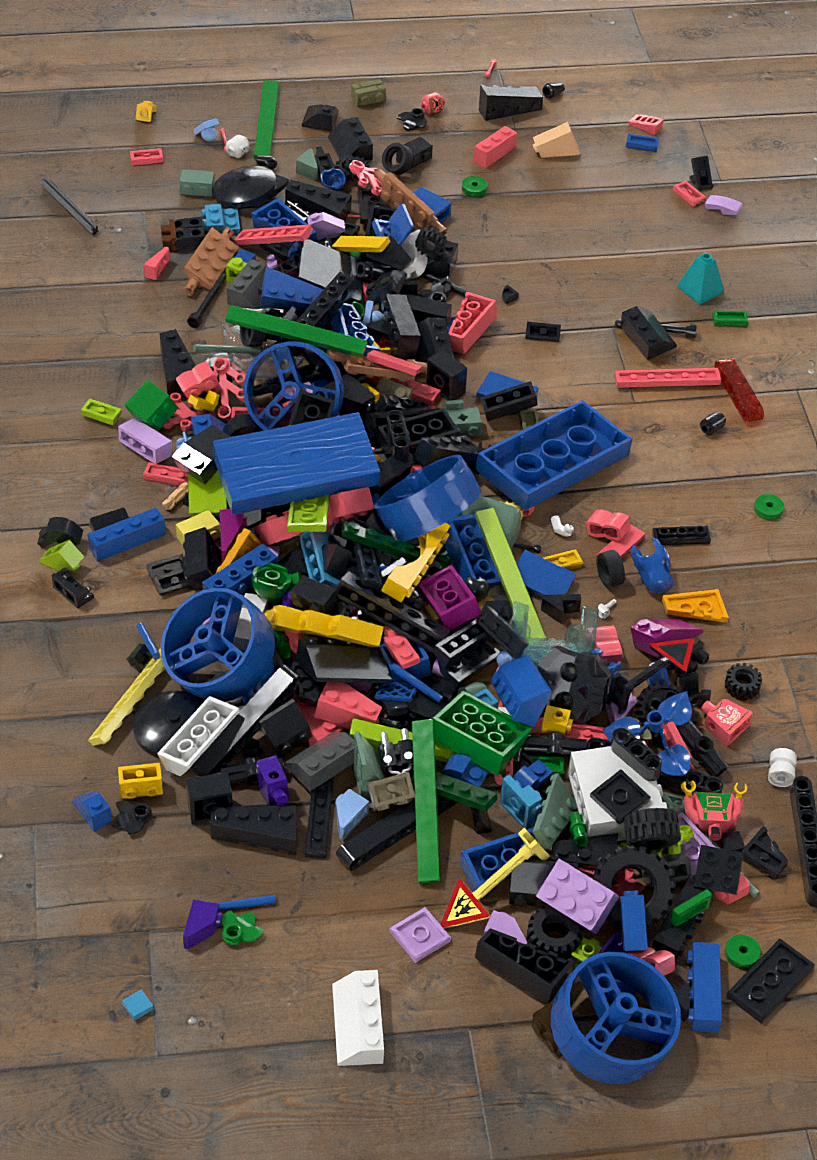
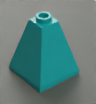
[677,253,724,305]

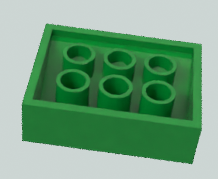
[433,691,533,775]

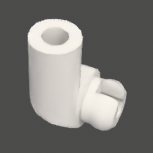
[551,516,574,537]

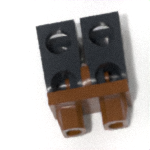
[160,216,205,251]

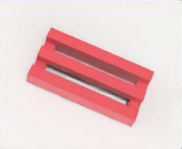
[130,148,164,166]
[673,180,706,207]

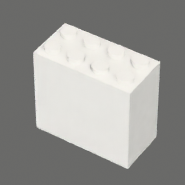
[568,741,667,841]

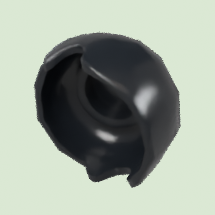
[464,576,489,603]
[379,713,410,730]

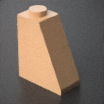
[532,122,581,158]

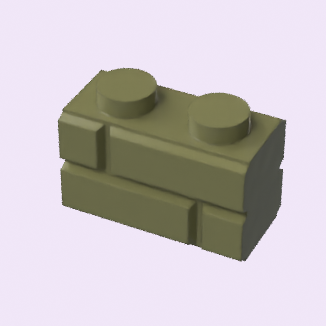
[351,79,386,107]

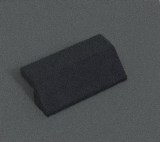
[434,618,500,687]

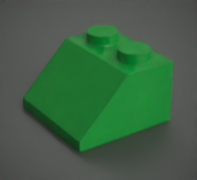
[124,380,178,432]

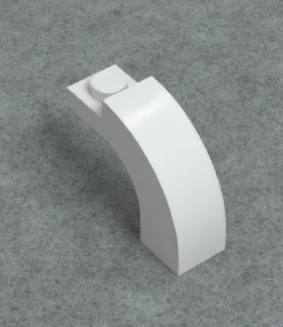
[401,229,428,281]

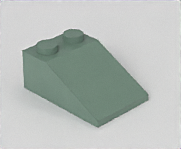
[353,731,385,802]

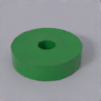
[462,176,488,197]
[754,494,784,520]
[725,934,761,969]

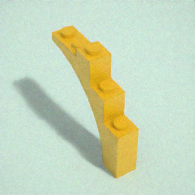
[264,605,383,647]

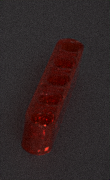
[714,358,764,423]

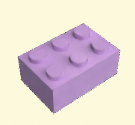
[536,859,619,934]

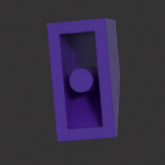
[183,900,223,949]

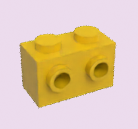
[118,763,163,799]

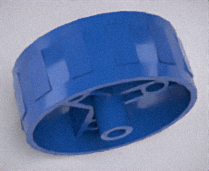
[243,341,344,431]
[374,455,481,542]
[161,588,275,702]
[551,952,681,1084]

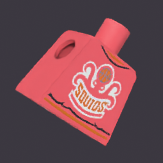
[701,699,753,747]

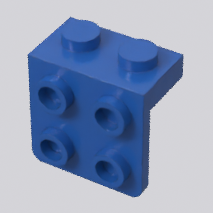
[371,204,414,246]

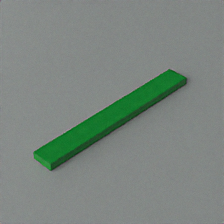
[254,80,279,160]
[225,305,367,358]
[412,719,441,884]

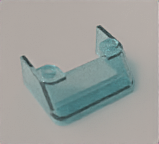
[511,601,599,668]

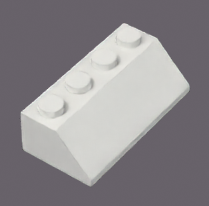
[157,696,240,776]
[332,970,384,1066]

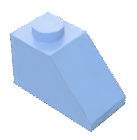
[335,789,369,841]

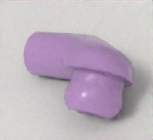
[266,254,278,269]

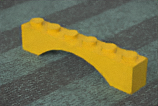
[381,523,451,603]

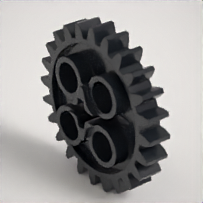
[634,681,699,744]

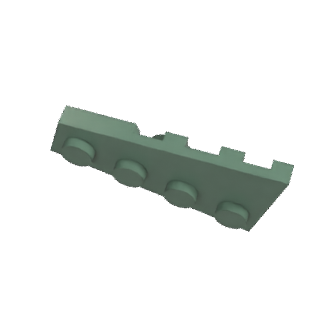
[533,773,577,850]

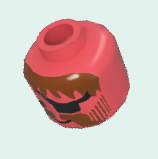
[421,92,445,115]

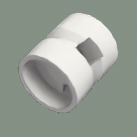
[768,748,797,787]

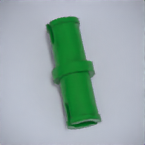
[569,812,588,847]

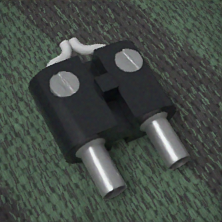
[378,728,414,775]

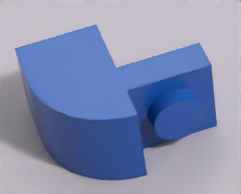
[441,754,488,787]
[513,759,553,791]

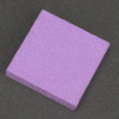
[390,907,451,963]

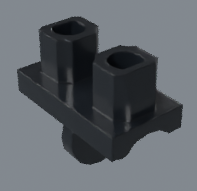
[675,640,710,675]

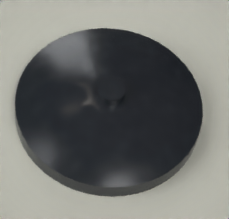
[213,166,277,208]
[133,691,204,758]

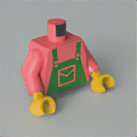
[681,781,747,841]

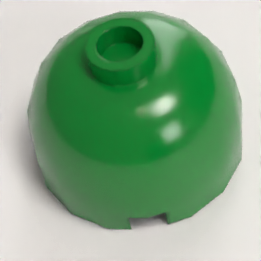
[252,563,292,600]

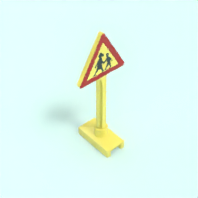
[440,828,550,929]

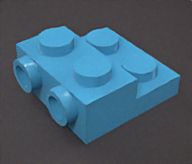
[202,204,240,234]
[500,775,542,830]

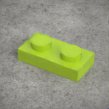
[81,399,122,425]

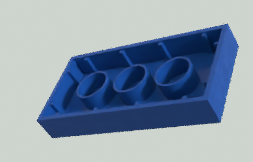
[475,400,633,511]
[213,412,380,515]

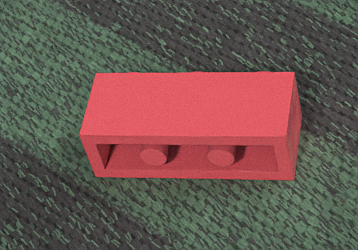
[473,126,517,168]

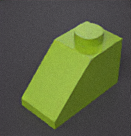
[39,540,84,572]

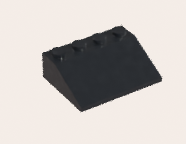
[295,636,392,683]

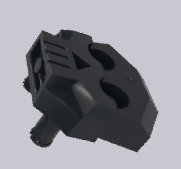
[537,645,612,725]

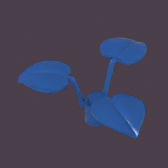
[604,692,692,776]

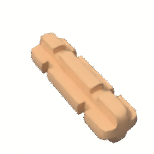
[162,482,189,511]

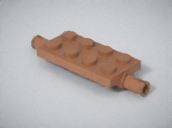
[374,168,448,236]
[182,228,239,296]
[326,349,427,382]

